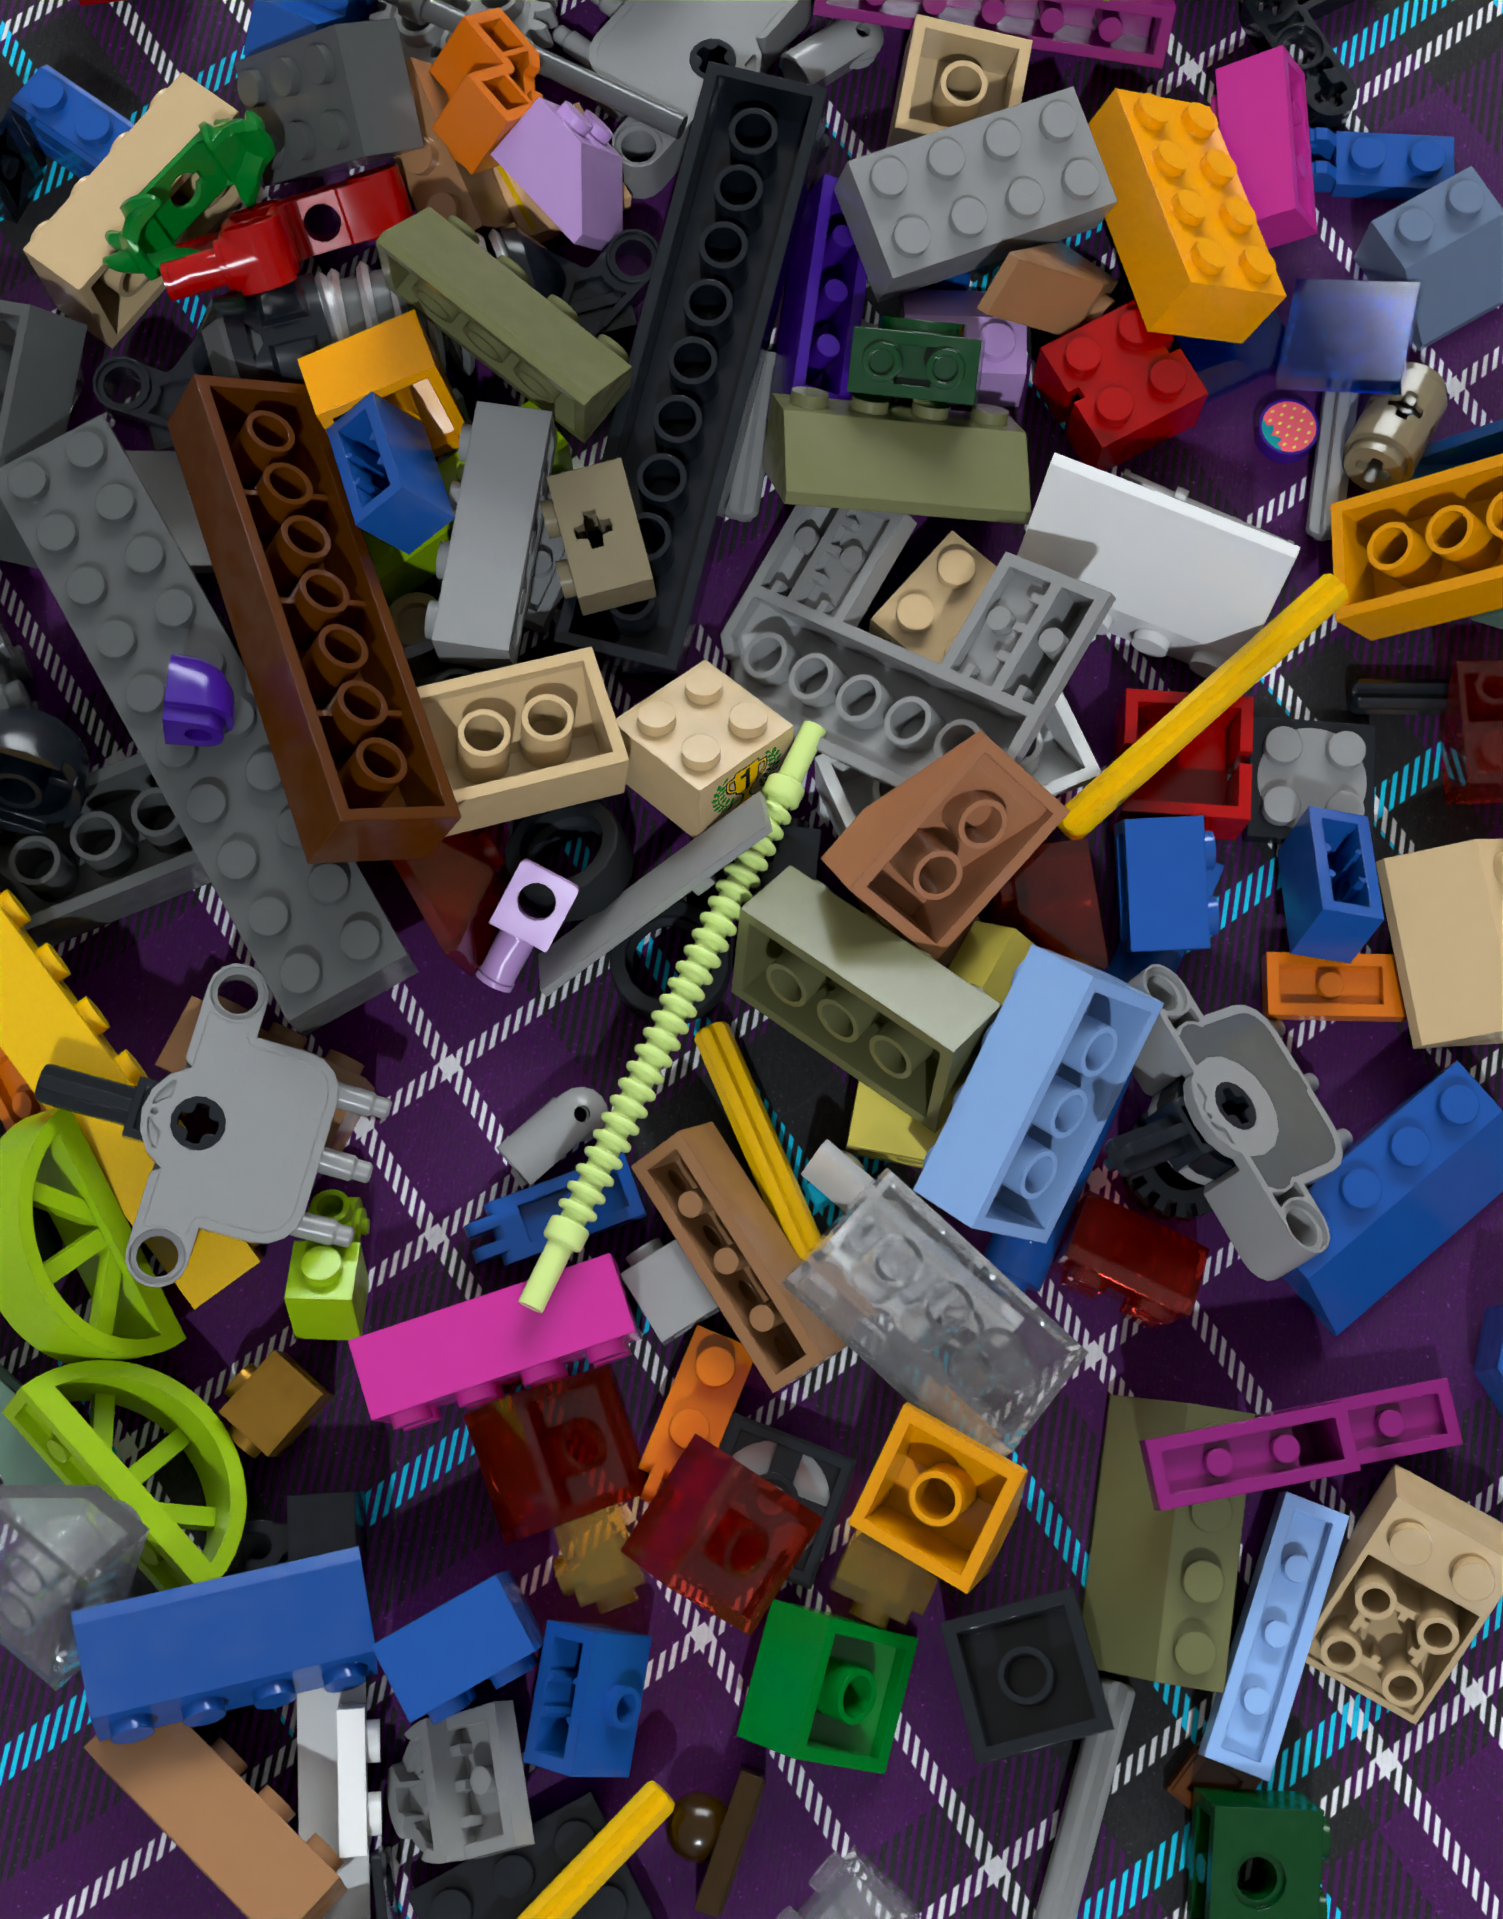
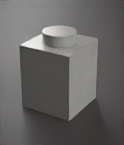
[620,1238,719,1346]

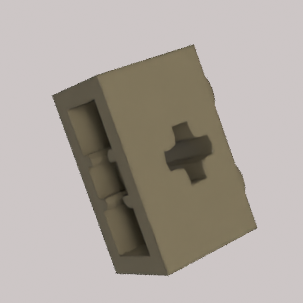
[539,458,656,616]

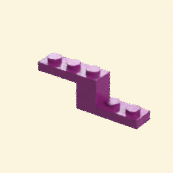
[1139,1377,1463,1511]

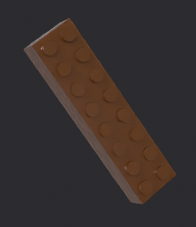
[167,374,461,864]

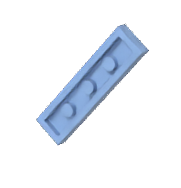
[1198,1491,1349,1782]

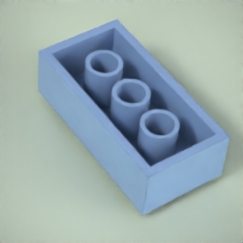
[913,944,1164,1243]

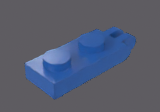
[463,1153,647,1267]

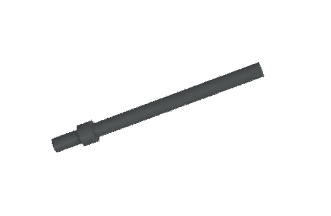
[383,0,688,139]

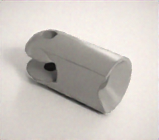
[780,19,884,87]
[496,1087,608,1185]

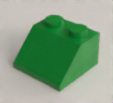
[736,1598,919,1774]

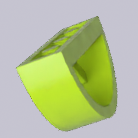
[0,1108,187,1364]
[2,1360,247,1591]

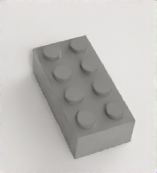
[834,86,1118,303]

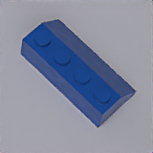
[1282,1061,1503,1337]
[71,1546,378,1744]

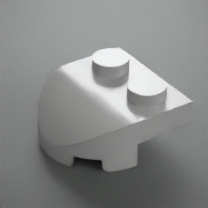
[387,1700,535,1864]

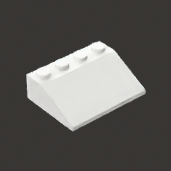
[1017,453,1301,678]

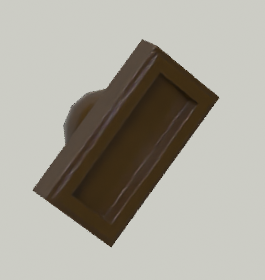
[664,1762,766,1918]

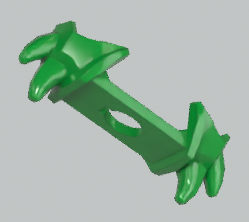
[102,110,276,281]

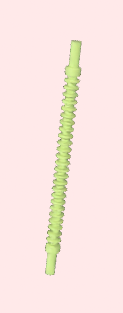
[518,721,826,1313]

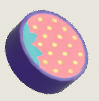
[1254,399,1319,464]

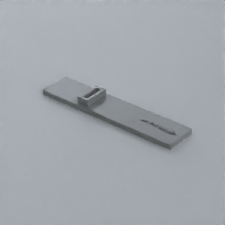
[538,791,773,997]

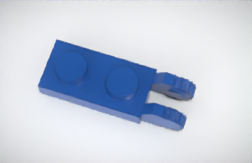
[1309,127,1455,200]

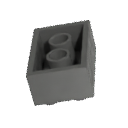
[234,18,424,187]

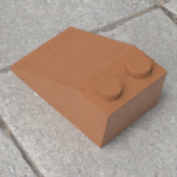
[821,730,1070,961]

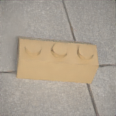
[416,646,630,837]
[1375,839,1503,1049]

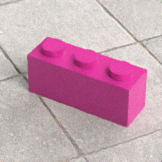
[1211,45,1318,249]

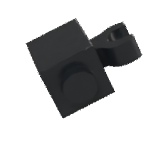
[244,1491,368,1574]

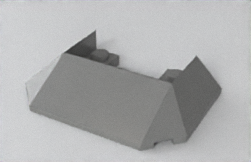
[720,505,1116,788]

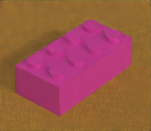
[348,1253,642,1431]

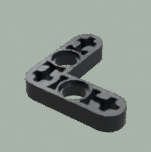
[1239,0,1357,131]

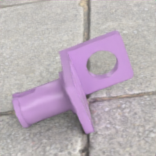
[475,859,579,993]

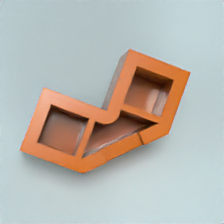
[429,7,543,175]

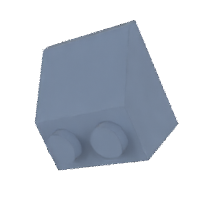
[1353,166,1503,351]

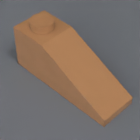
[977,242,1119,336]

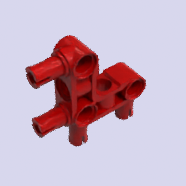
[160,163,414,301]

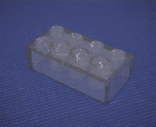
[781,1168,1089,1456]

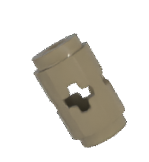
[1343,362,1447,492]

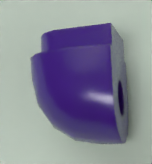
[162,653,236,747]

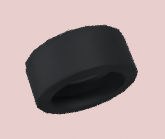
[505,800,634,922]
[610,900,730,1024]

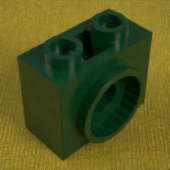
[847,315,986,405]
[1186,1787,1331,1919]

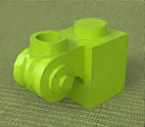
[284,1189,370,1340]

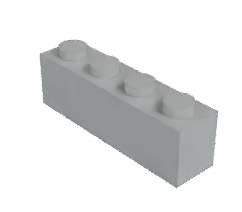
[424,401,557,669]

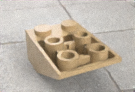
[1305,1463,1503,1725]

